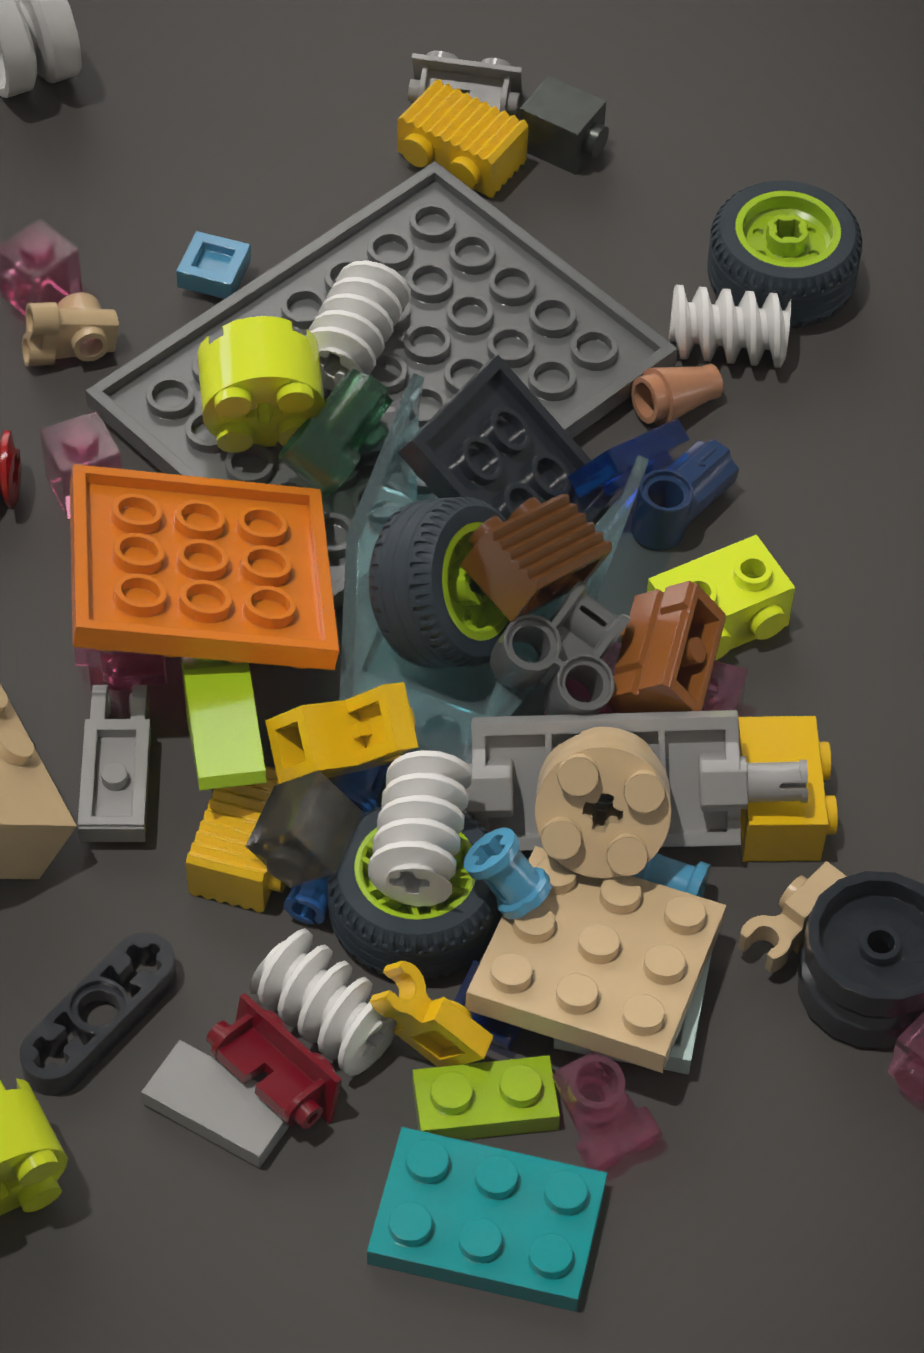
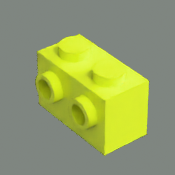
[647,534,795,661]

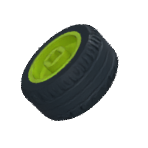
[707,180,863,328]
[369,497,511,668]
[327,807,502,981]

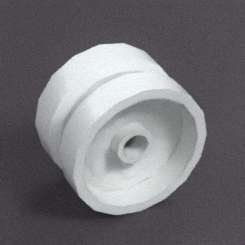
[0,0,82,98]

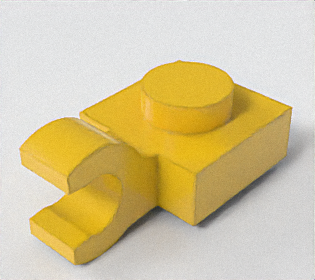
[369,961,494,1067]

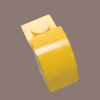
[265,682,419,785]

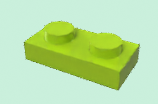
[412,1055,560,1140]

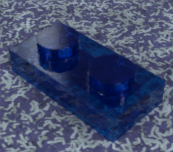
[568,419,690,498]

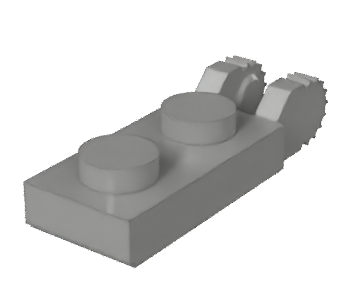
[78,685,151,842]

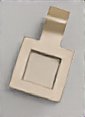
[738,861,847,973]

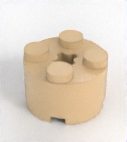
[535,727,671,878]

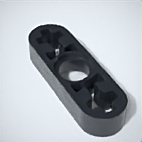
[20,932,176,1096]

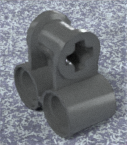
[490,580,632,715]

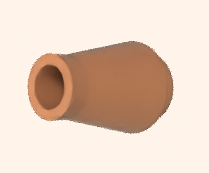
[631,364,723,426]

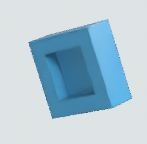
[176,231,251,299]

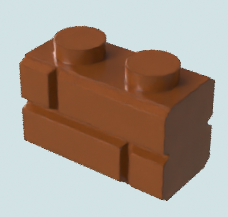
[607,581,726,713]

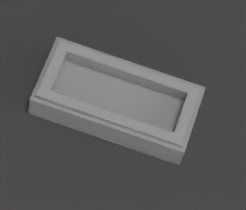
[141,1040,289,1168]

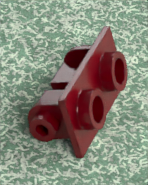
[206,993,342,1129]

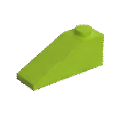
[181,657,267,791]

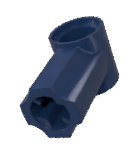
[631,438,739,551]

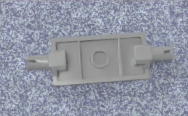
[464,710,808,851]

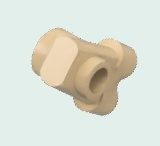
[22,292,119,366]

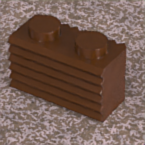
[460,494,612,622]

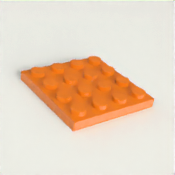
[70,464,339,670]

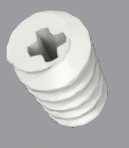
[306,260,411,393]
[669,284,791,368]
[368,750,472,907]
[249,928,397,1076]

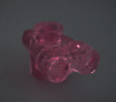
[552,1051,663,1171]

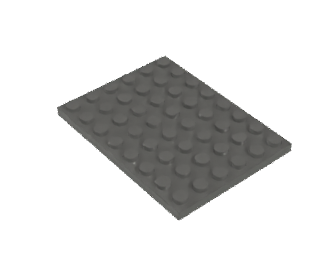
[85,161,678,610]

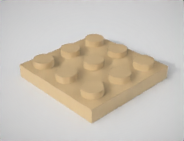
[465,846,727,1073]

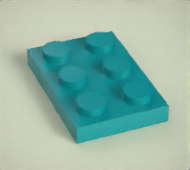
[367,1127,608,1312]

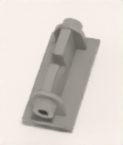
[408,51,523,115]

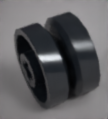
[798,871,924,1048]

